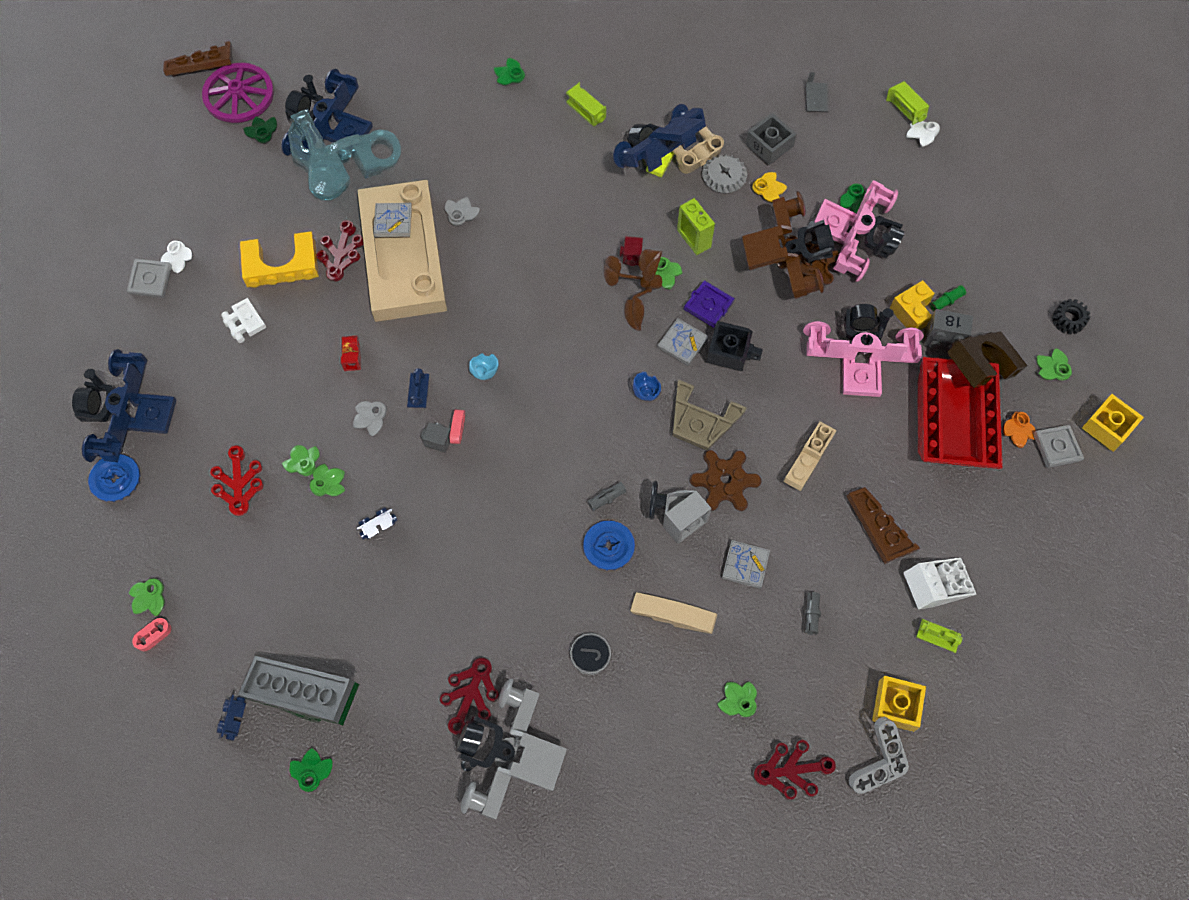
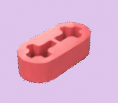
[450,409,465,444]
[132,618,171,652]

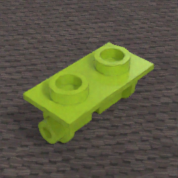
[916,619,963,653]

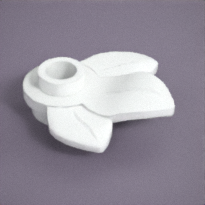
[906,121,940,147]
[161,240,192,274]

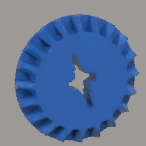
[88,454,141,502]
[583,521,635,571]

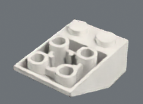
[903,558,976,610]

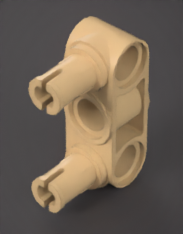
[673,126,724,174]

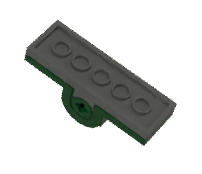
[238,656,360,726]

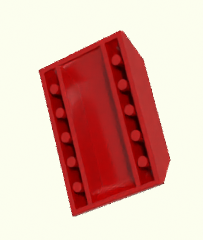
[918,357,1003,469]

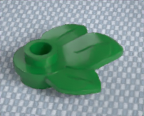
[494,58,525,85]
[840,183,866,214]
[289,748,333,792]

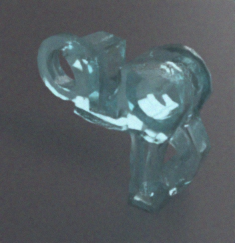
[288,109,401,201]

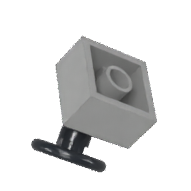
[648,481,711,544]

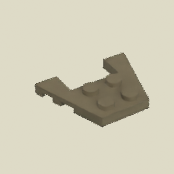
[673,380,747,451]

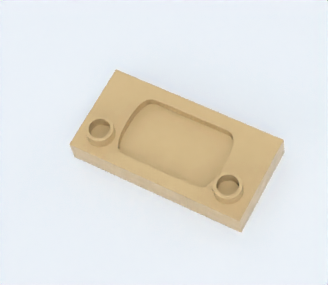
[358,180,447,322]

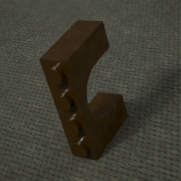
[947,331,1028,388]

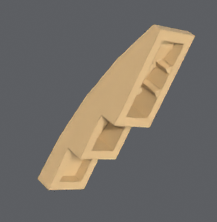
[630,592,717,634]

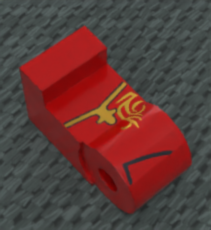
[341,335,361,371]

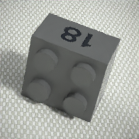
[746,113,797,165]
[924,309,973,351]

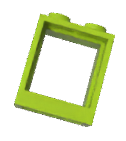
[677,198,715,255]

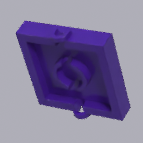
[684,280,735,328]

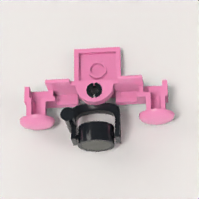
[814,180,905,282]
[803,304,924,397]

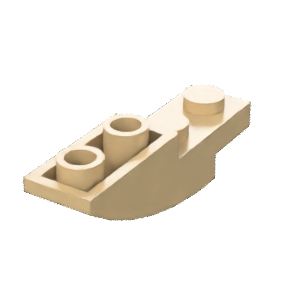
[784,422,837,491]

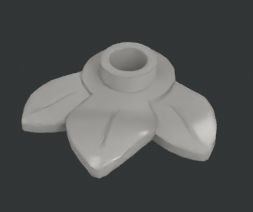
[445,197,480,226]
[353,401,387,437]

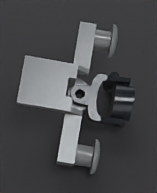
[456,679,567,819]

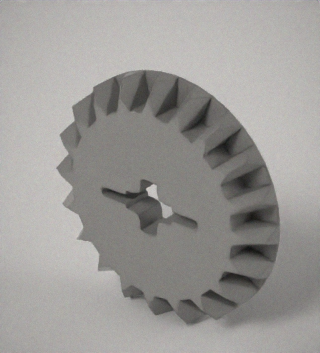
[702,154,747,193]

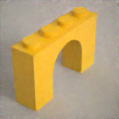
[240,231,319,287]

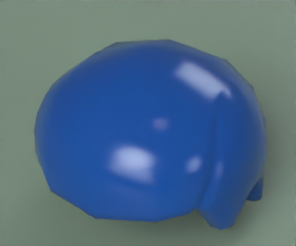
[633,372,661,401]

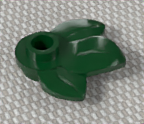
[243,116,277,143]

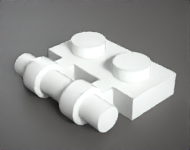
[221,298,266,343]

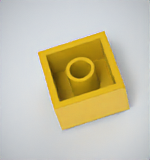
[1082,394,1144,452]
[872,676,926,732]

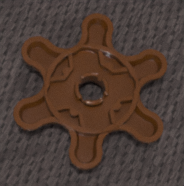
[776,235,840,285]
[689,450,762,511]

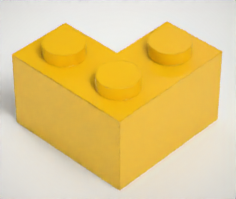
[890,280,935,330]

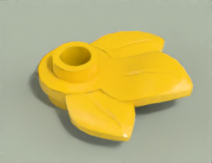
[752,172,787,202]

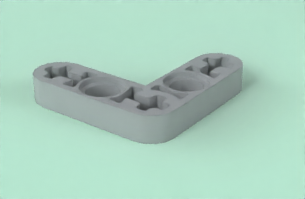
[849,717,909,794]

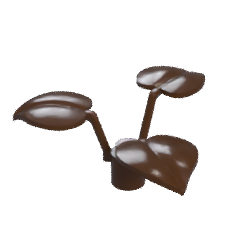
[604,249,662,331]

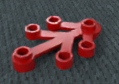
[210,446,264,516]

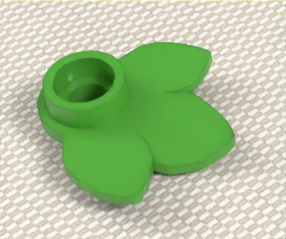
[656,257,682,289]
[1037,348,1072,380]
[282,445,320,476]
[310,464,345,496]
[129,579,165,616]
[717,682,757,717]

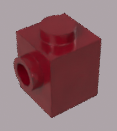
[620,236,643,266]

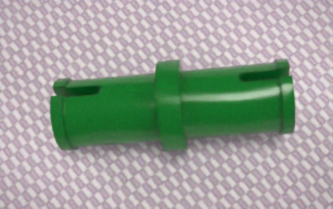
[930,285,967,312]

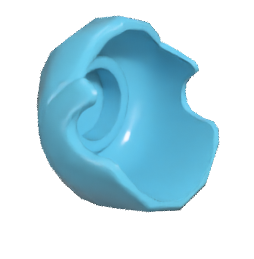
[469,353,499,380]

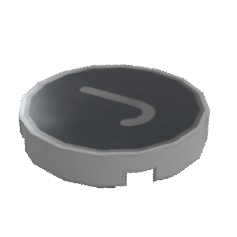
[570,633,611,675]

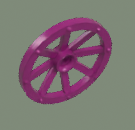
[202,63,274,123]

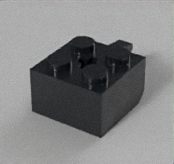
[706,321,763,371]

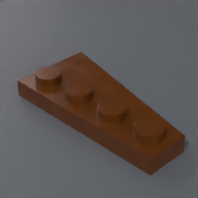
[163,41,232,76]
[846,487,920,564]

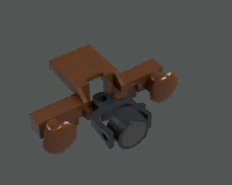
[742,191,835,299]

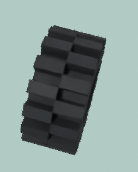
[1052,299,1091,335]

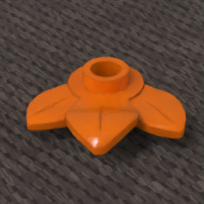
[1003,412,1036,448]

